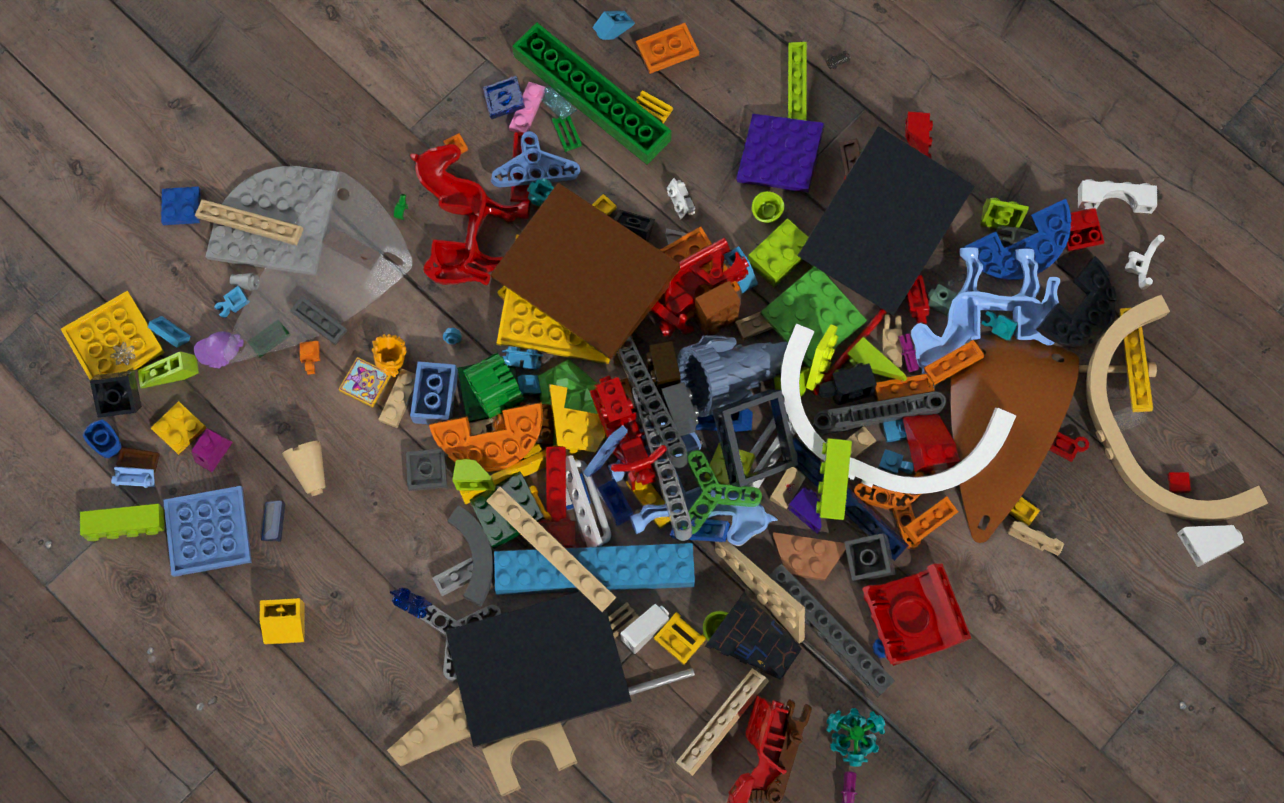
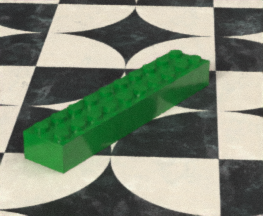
[512,22,672,165]

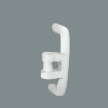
[1125,235,1165,290]

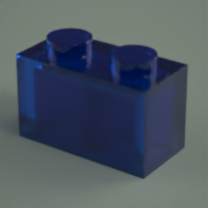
[597,479,633,527]

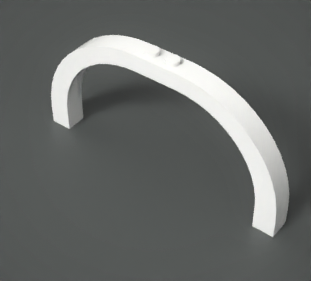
[781,324,1016,494]

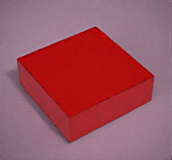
[1168,472,1191,493]

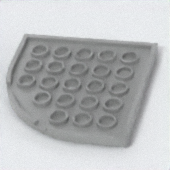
[205,166,339,276]

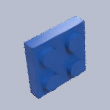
[161,186,201,225]

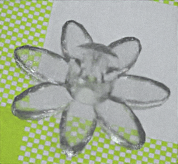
[110,342,136,365]

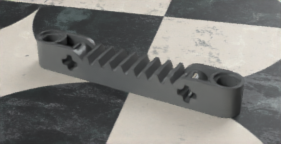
[812,392,946,435]

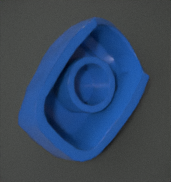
[82,419,121,458]

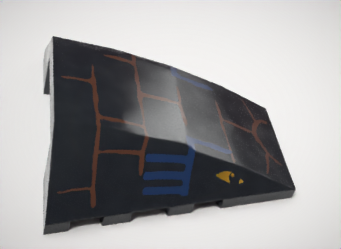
[705,587,802,680]

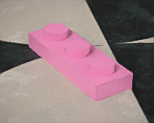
[509,82,546,133]

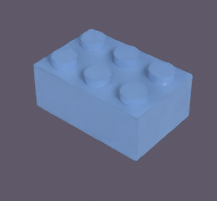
[410,362,458,425]

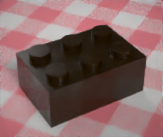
[646,341,681,398]

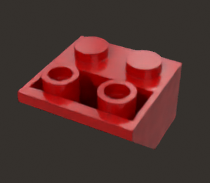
[1065,208,1105,251]

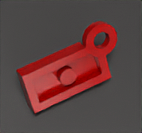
[1049,432,1089,462]

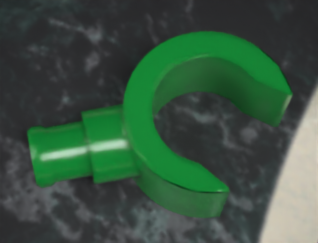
[394,194,408,220]

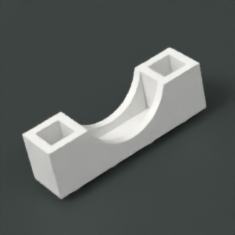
[1078,179,1157,214]

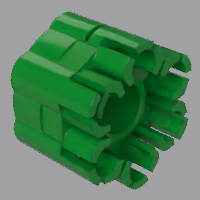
[463,352,524,419]

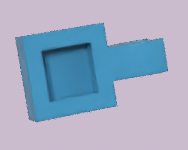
[878,449,914,475]

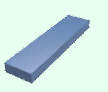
[583,426,628,477]

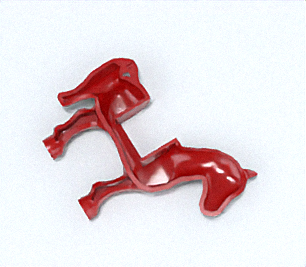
[410,144,530,286]

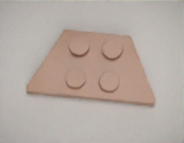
[772,532,846,581]

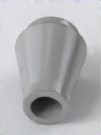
[230,273,260,291]

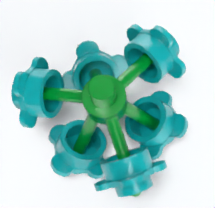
[826,708,885,767]

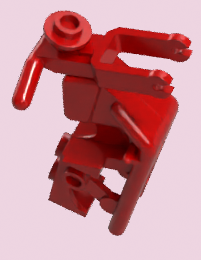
[651,237,749,338]
[589,375,667,491]

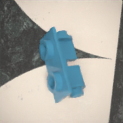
[502,347,543,370]

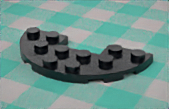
[1036,256,1117,347]

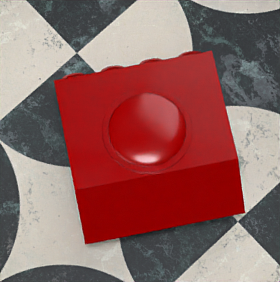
[862,564,972,666]

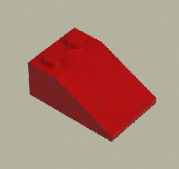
[902,414,960,472]

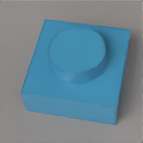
[518,375,541,396]

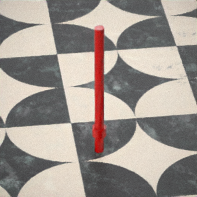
[811,309,887,396]

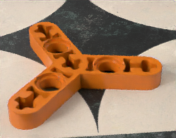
[853,471,936,549]

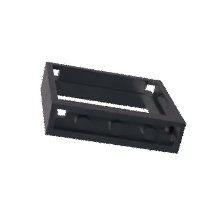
[712,389,798,487]

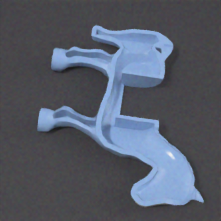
[911,248,1060,375]
[608,422,778,546]

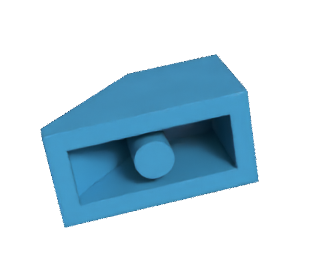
[592,11,635,40]

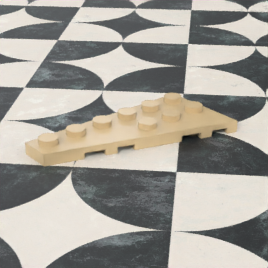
[715,540,805,644]
[387,687,470,766]

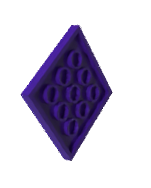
[737,114,824,192]

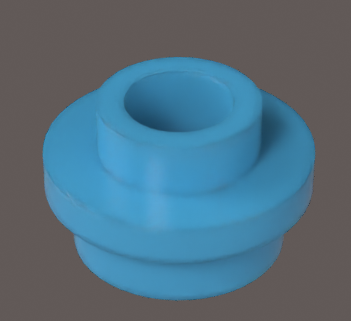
[443,328,462,345]

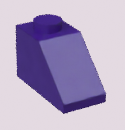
[788,487,822,534]

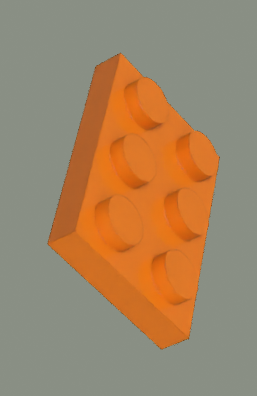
[636,23,699,74]

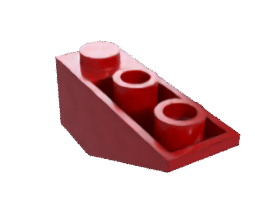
[905,111,933,158]

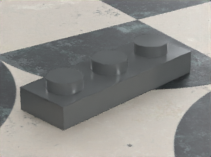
[290,296,347,346]

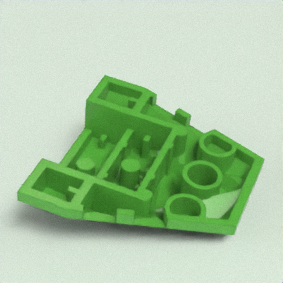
[538,359,598,446]

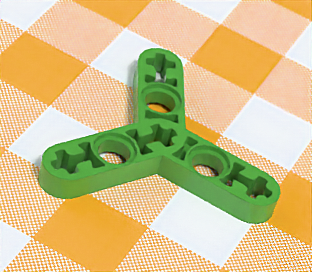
[682,450,762,534]

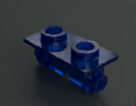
[390,588,432,618]

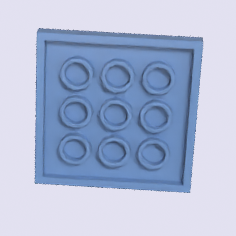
[163,486,252,577]

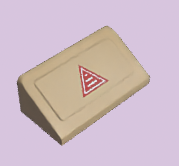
[770,467,806,510]

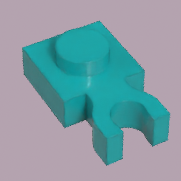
[981,311,1018,340]

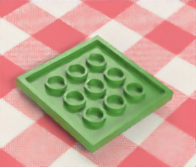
[760,267,867,368]

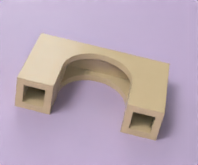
[482,723,578,797]

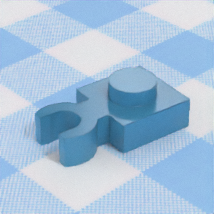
[214,286,250,318]

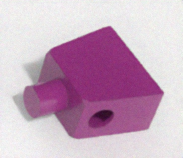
[191,428,233,472]

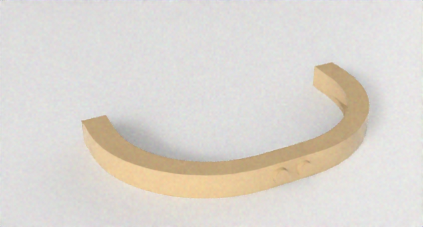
[1086,295,1268,522]

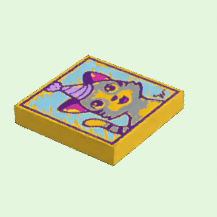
[339,357,391,408]

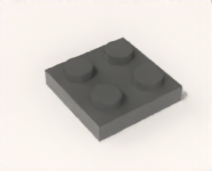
[406,449,448,491]

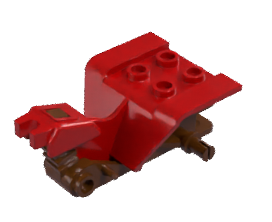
[727,695,812,803]

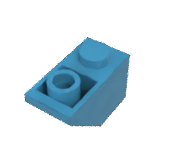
[724,246,758,293]

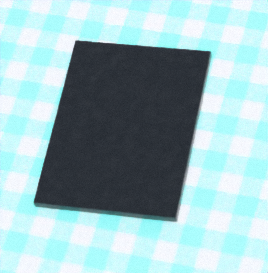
[797,126,975,316]
[445,591,632,748]

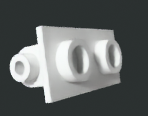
[667,178,695,219]

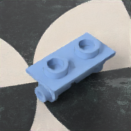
[111,467,155,488]

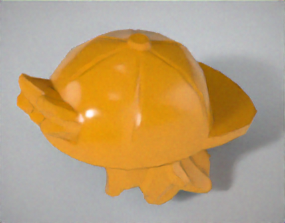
[372,334,406,377]

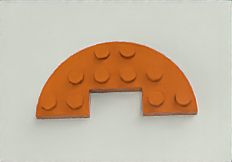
[429,402,543,472]

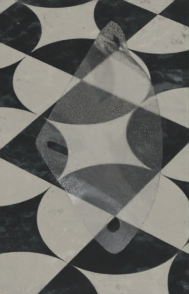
[224,171,412,363]

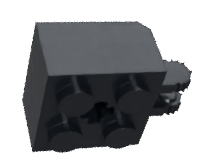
[818,363,877,405]

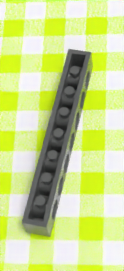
[769,564,895,698]

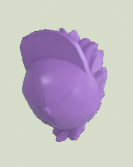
[194,331,244,368]

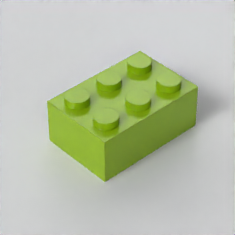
[748,218,809,288]

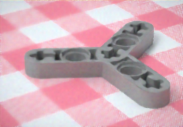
[415,601,502,682]

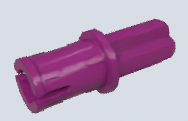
[898,333,919,372]
[841,771,857,803]

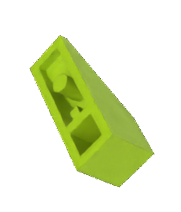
[847,337,907,381]
[138,351,199,388]

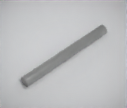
[628,668,695,695]

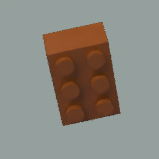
[694,281,740,336]

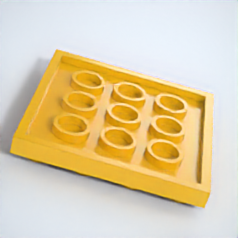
[61,291,165,380]

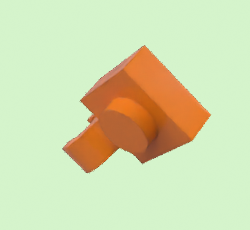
[299,341,320,375]

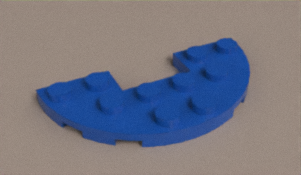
[962,199,1071,280]

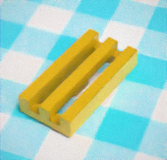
[636,90,673,124]

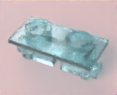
[541,87,577,120]

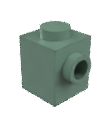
[927,284,958,316]

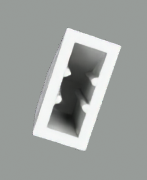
[1177,525,1244,567]
[620,604,669,654]

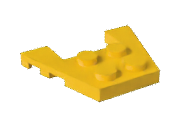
[549,384,606,452]

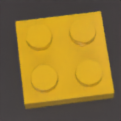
[151,401,206,455]

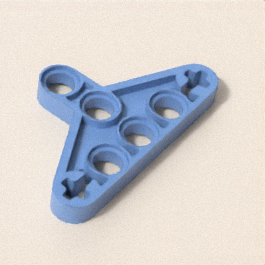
[491,131,580,187]

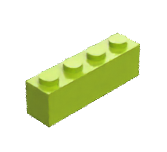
[816,438,852,520]
[80,504,164,541]

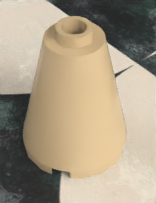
[282,440,326,496]

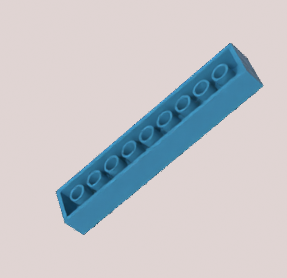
[494,543,695,595]

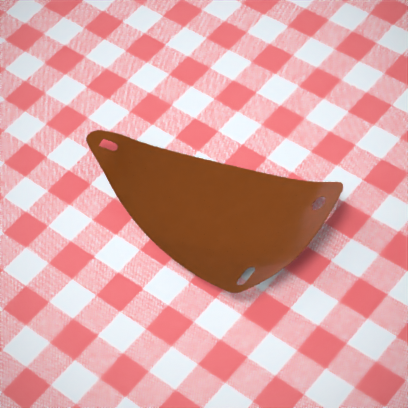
[951,334,1079,543]

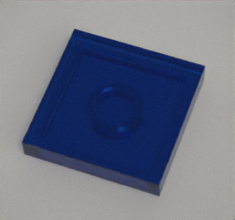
[483,76,526,119]

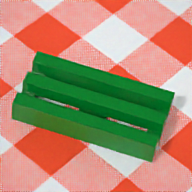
[552,113,582,152]

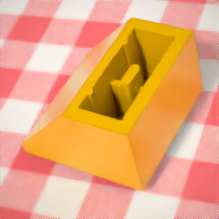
[260,598,305,645]

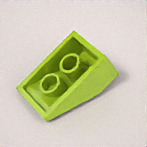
[980,198,1029,229]

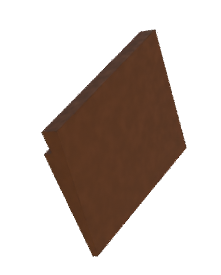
[491,183,680,359]

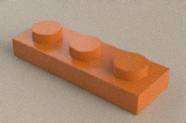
[924,340,984,385]
[875,374,935,401]
[902,496,959,544]

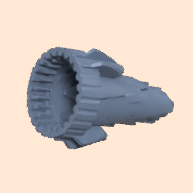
[677,335,788,417]

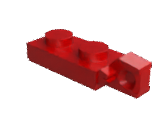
[906,275,930,325]

